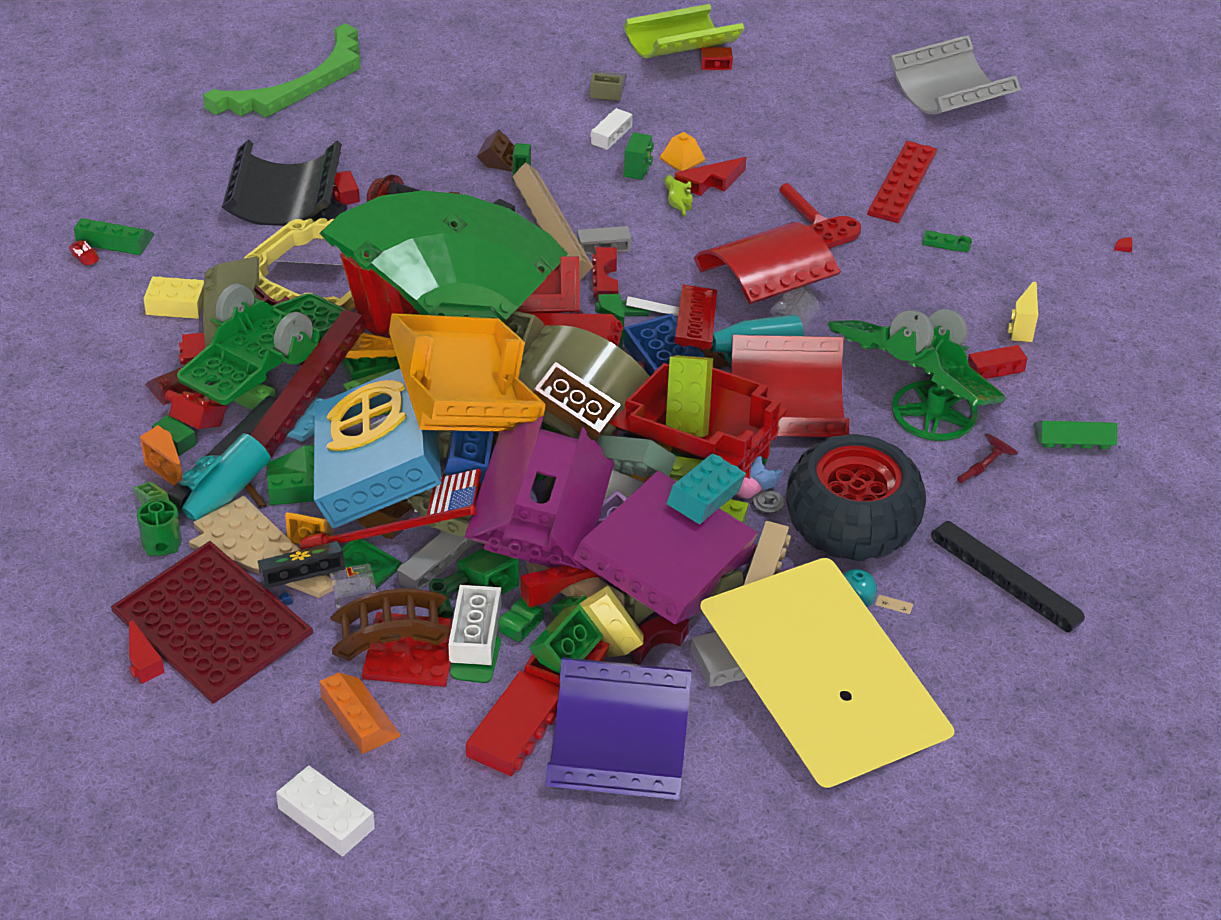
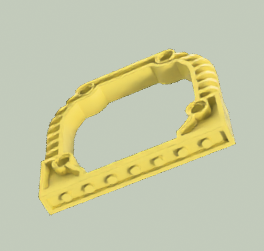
[244,218,355,311]

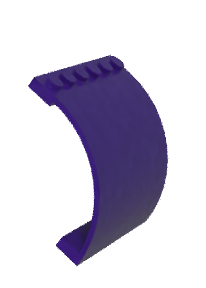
[546,658,692,800]

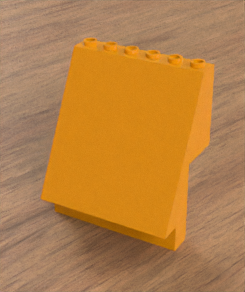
[389,314,546,431]

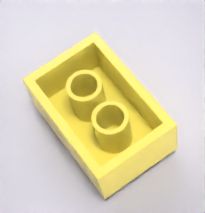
[144,276,204,319]

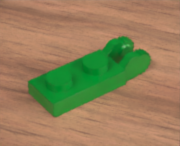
[922,230,972,252]

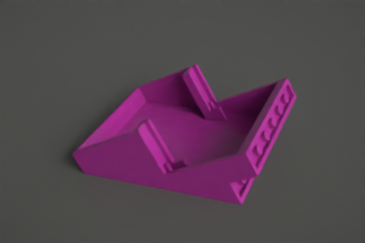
[573,470,758,624]

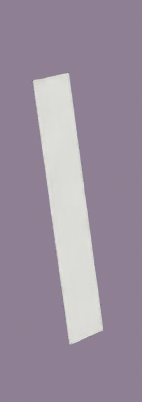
[626,296,679,316]

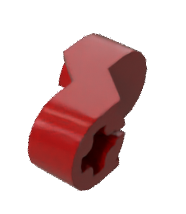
[69,241,99,265]

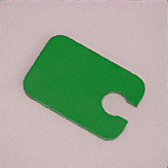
[451,635,501,683]

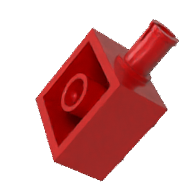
[164,390,227,429]

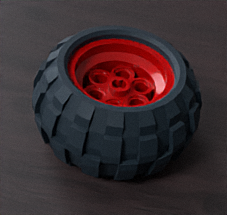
[786,434,926,561]

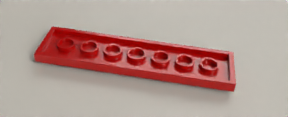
[867,141,937,223]
[674,284,717,350]

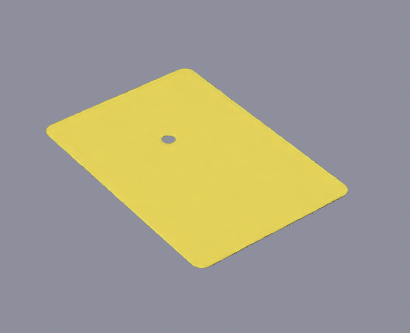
[700,558,954,788]

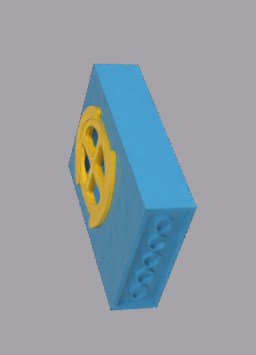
[314,369,442,529]

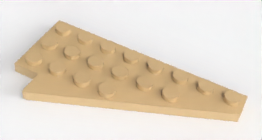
[189,496,336,598]

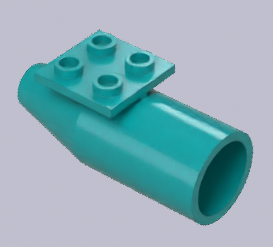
[711,314,804,369]
[179,433,271,522]

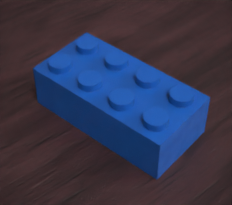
[444,430,494,483]

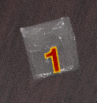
[329,563,376,609]

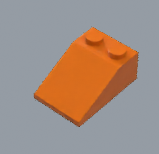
[140,425,182,486]

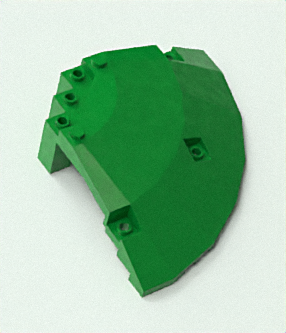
[319,190,568,322]

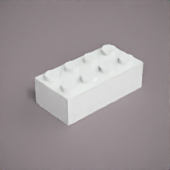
[448,585,502,665]
[276,765,375,857]

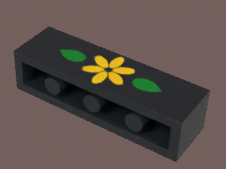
[257,541,346,589]

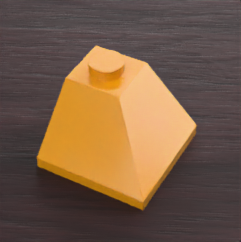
[660,132,705,171]

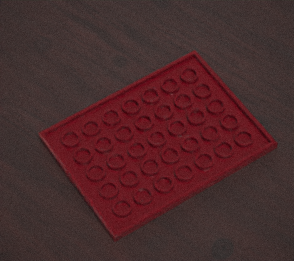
[111,541,313,704]

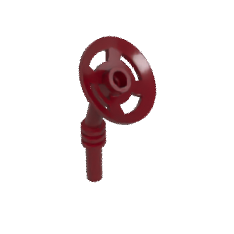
[957,433,1018,483]

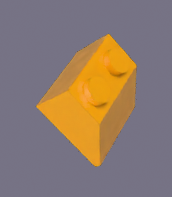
[285,512,334,545]

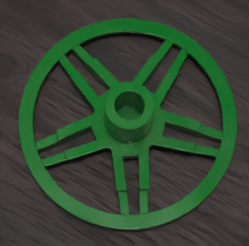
[892,380,978,441]

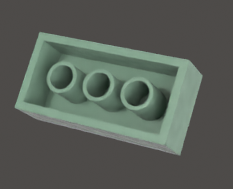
[596,435,677,478]

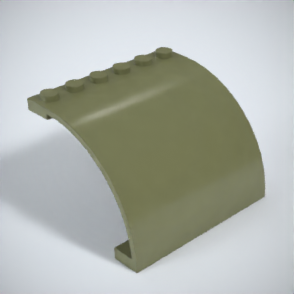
[518,325,650,441]

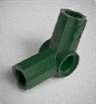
[429,570,469,618]

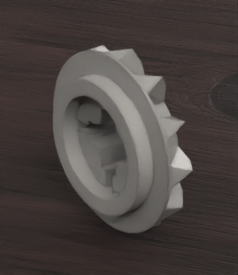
[753,490,784,515]

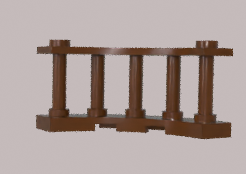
[330,588,450,661]

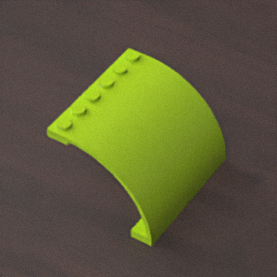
[623,4,744,58]

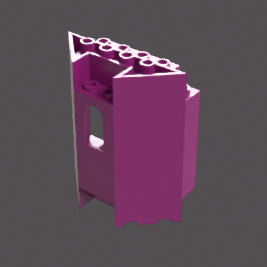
[464,416,614,570]

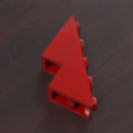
[674,157,747,196]

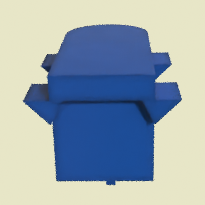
[278,585,294,605]

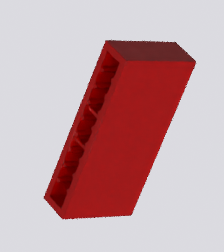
[466,670,560,777]

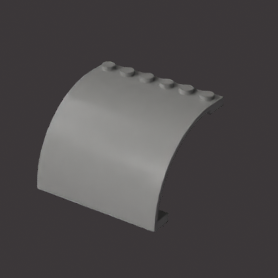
[889,35,1021,115]

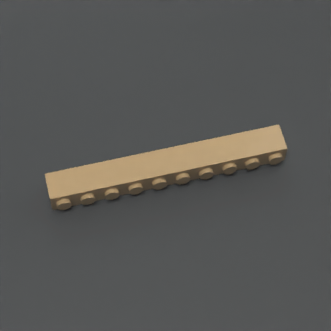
[512,162,593,281]

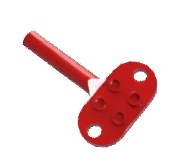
[779,183,861,248]

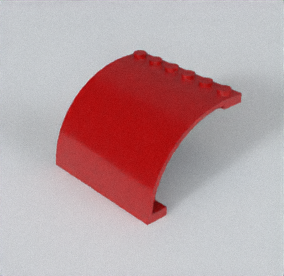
[693,222,841,305]
[731,335,850,437]

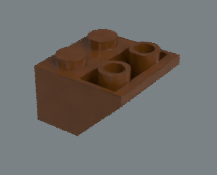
[477,130,515,171]

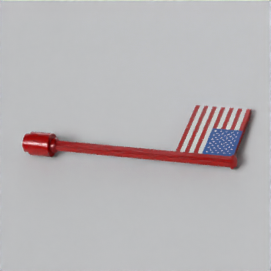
[300,469,481,550]

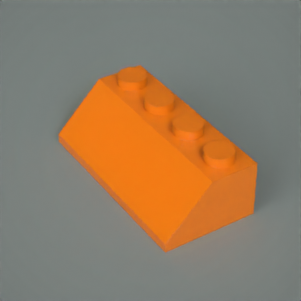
[320,672,401,754]

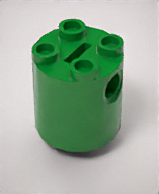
[136,499,182,556]

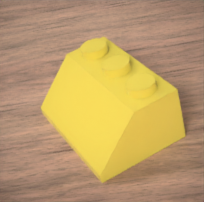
[579,586,644,657]

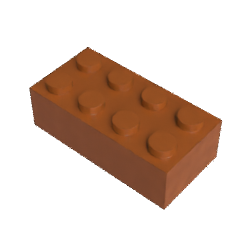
[533,362,620,441]

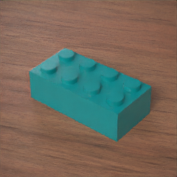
[666,453,746,524]

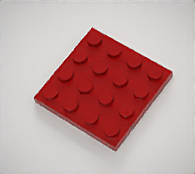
[362,612,453,687]

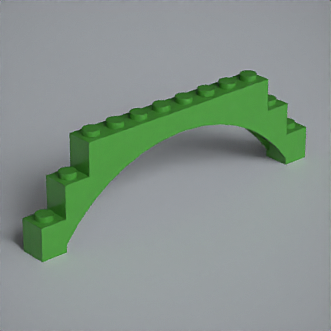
[203,23,361,118]

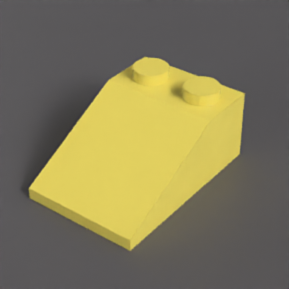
[1008,282,1038,342]

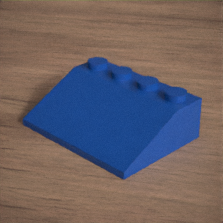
[623,313,705,376]

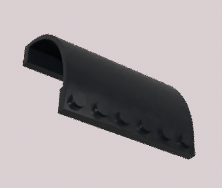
[222,139,342,226]

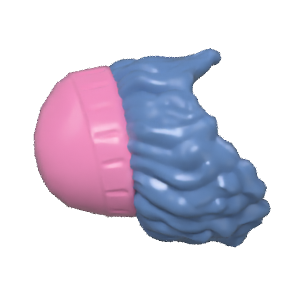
[736,456,783,499]

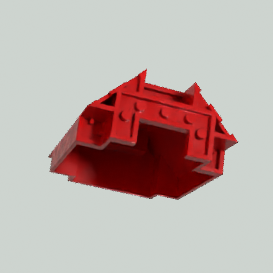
[610,363,787,479]

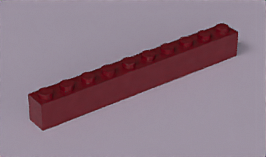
[250,309,367,458]

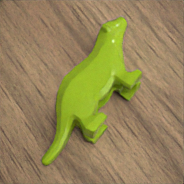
[664,174,692,217]

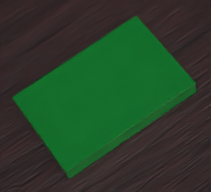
[341,539,402,590]

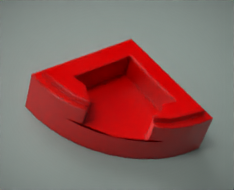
[1114,237,1133,252]

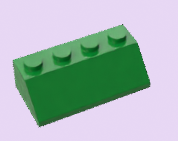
[74,218,154,255]
[1034,420,1117,449]

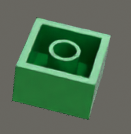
[624,132,654,180]

